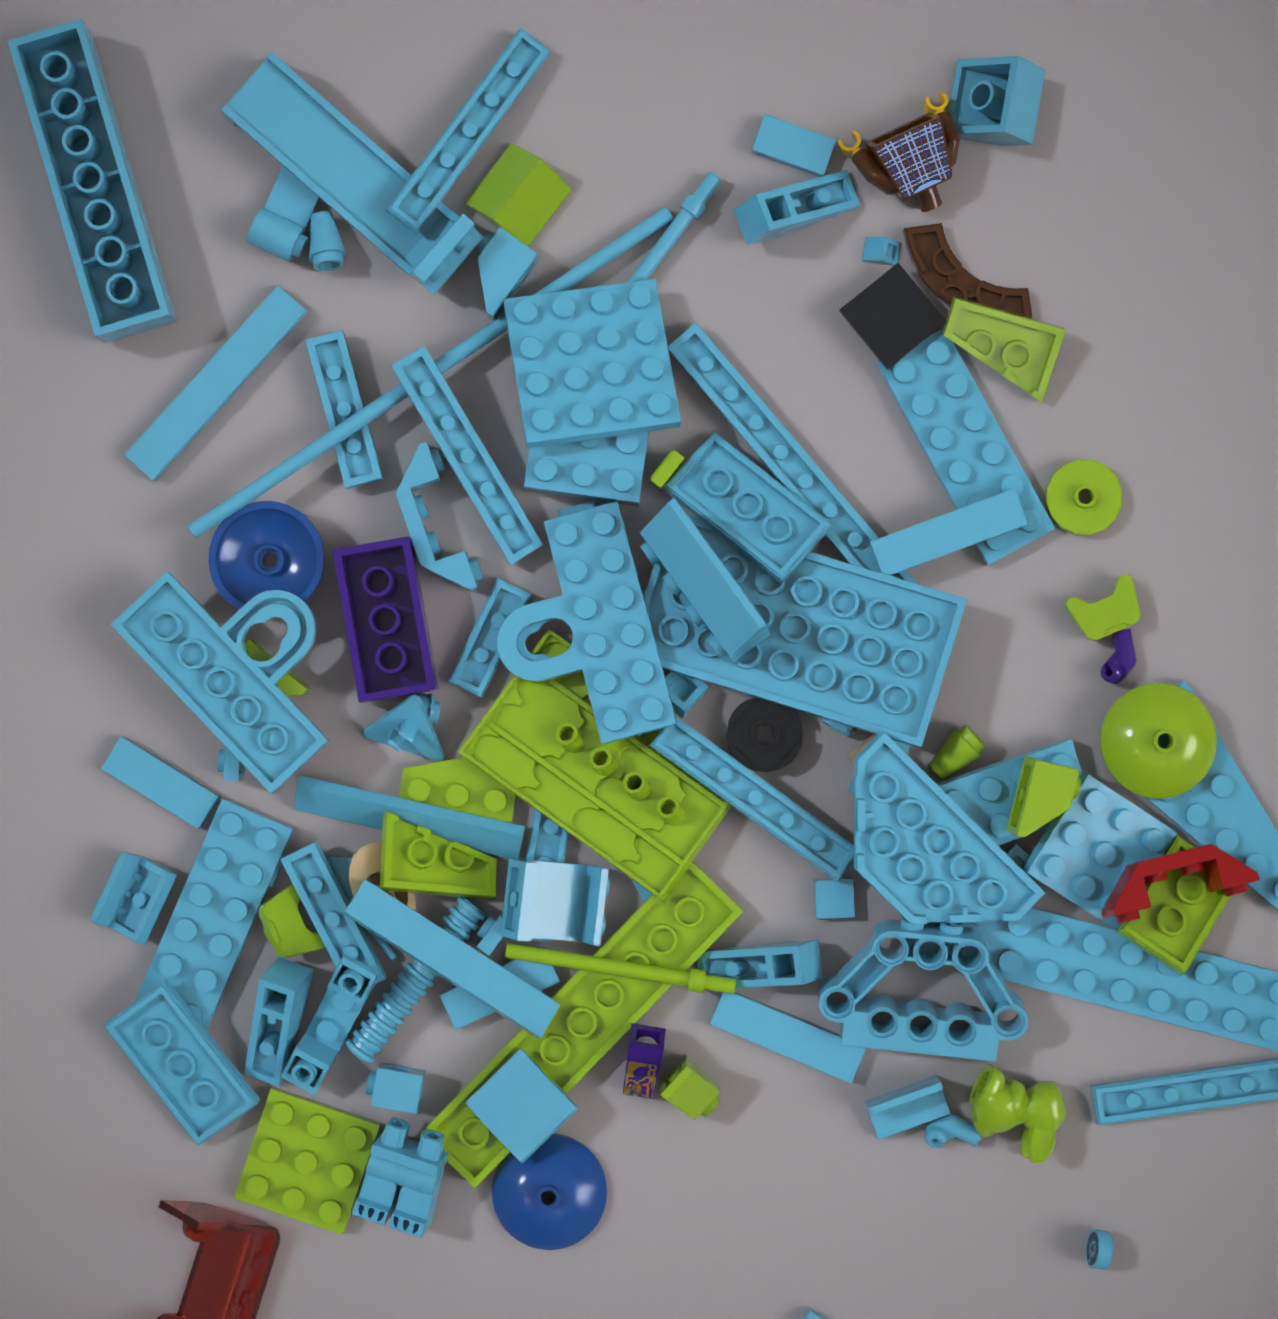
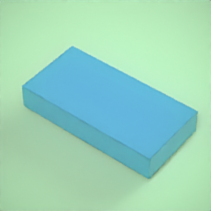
[751,114,836,177]

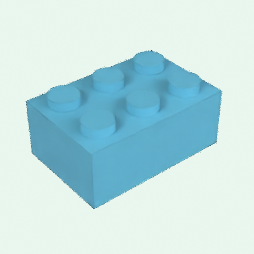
[524,432,649,506]

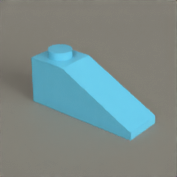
[734,170,860,246]
[696,940,823,988]
[244,957,314,1087]

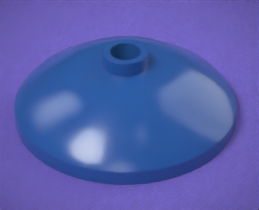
[208,501,325,610]
[492,1134,607,1250]

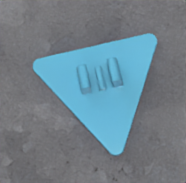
[363,694,445,761]

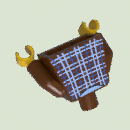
[838,92,961,212]

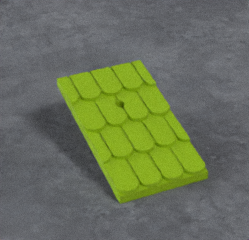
[458,629,732,902]

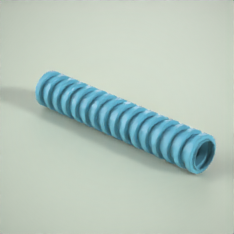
[345,897,486,1063]

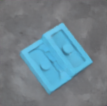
[465,1049,579,1163]

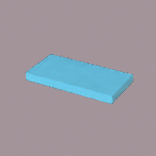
[664,431,832,584]
[104,979,260,1146]

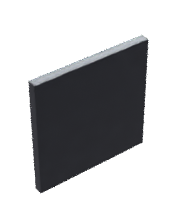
[839,263,946,370]

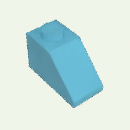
[477,227,539,321]

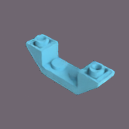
[396,442,483,592]
[281,954,379,1095]

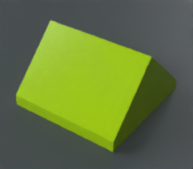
[465,143,572,247]

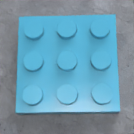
[1022,772,1177,930]

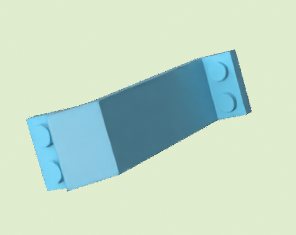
[221,52,484,295]

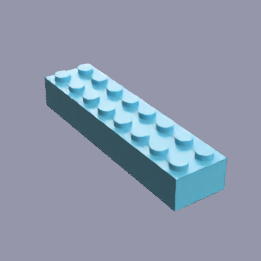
[7,19,177,343]

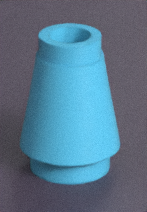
[308,211,347,271]

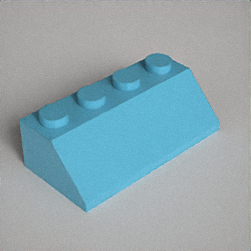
[640,498,770,663]

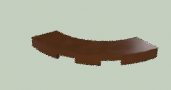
[903,223,1033,319]

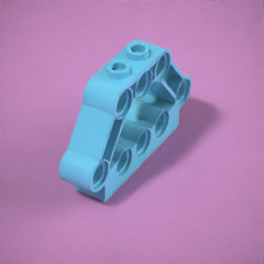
[818,917,1028,1061]

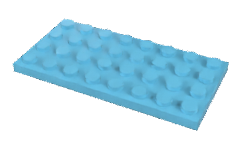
[644,515,967,748]

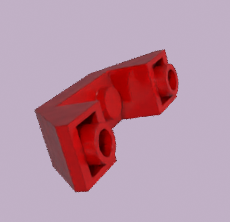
[1101,844,1260,924]

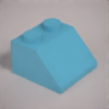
[948,56,1046,146]

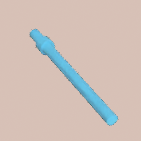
[627,172,722,283]

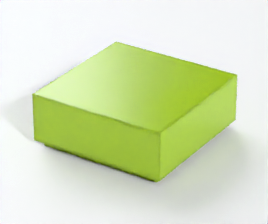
[650,450,685,492]

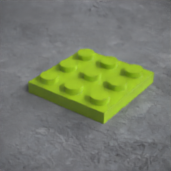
[234,1087,381,1235]

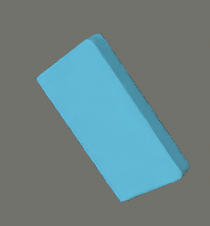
[864,1076,951,1140]

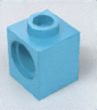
[366,1063,426,1114]

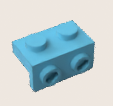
[90,851,177,945]

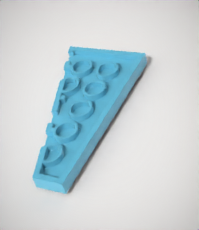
[1144,680,1278,911]

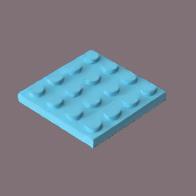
[503,279,681,448]

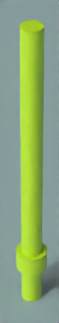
[505,942,736,994]

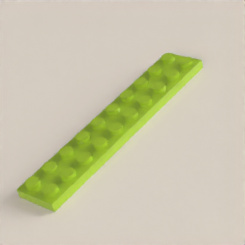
[420,862,744,1188]

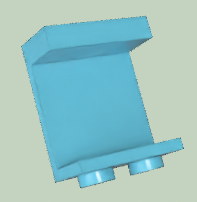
[500,858,610,946]

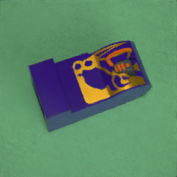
[623,1023,666,1099]

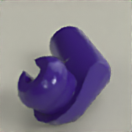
[1100,629,1137,684]

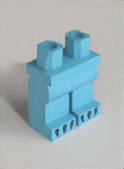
[352,1117,449,1238]

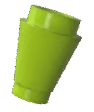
[928,724,986,780]

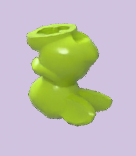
[969,1063,1067,1163]

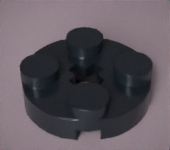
[726,698,803,772]

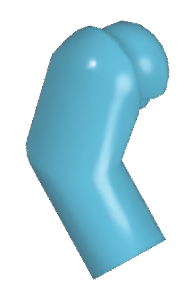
[925,1114,981,1148]

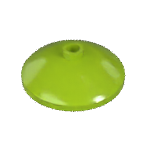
[1100,683,1217,799]

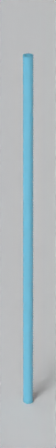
[187,207,673,538]

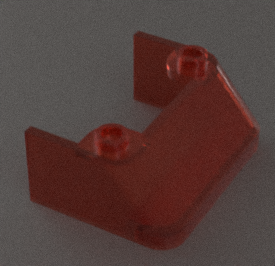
[156,1200,280,1319]

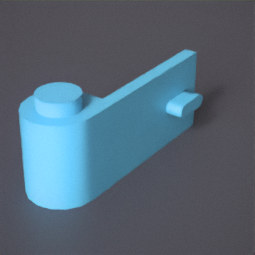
[246,166,320,262]

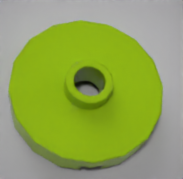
[1045,459,1122,536]

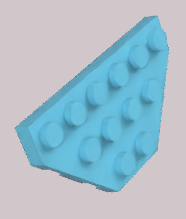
[854,731,1045,924]

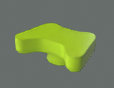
[1065,574,1141,641]
[259,884,325,958]

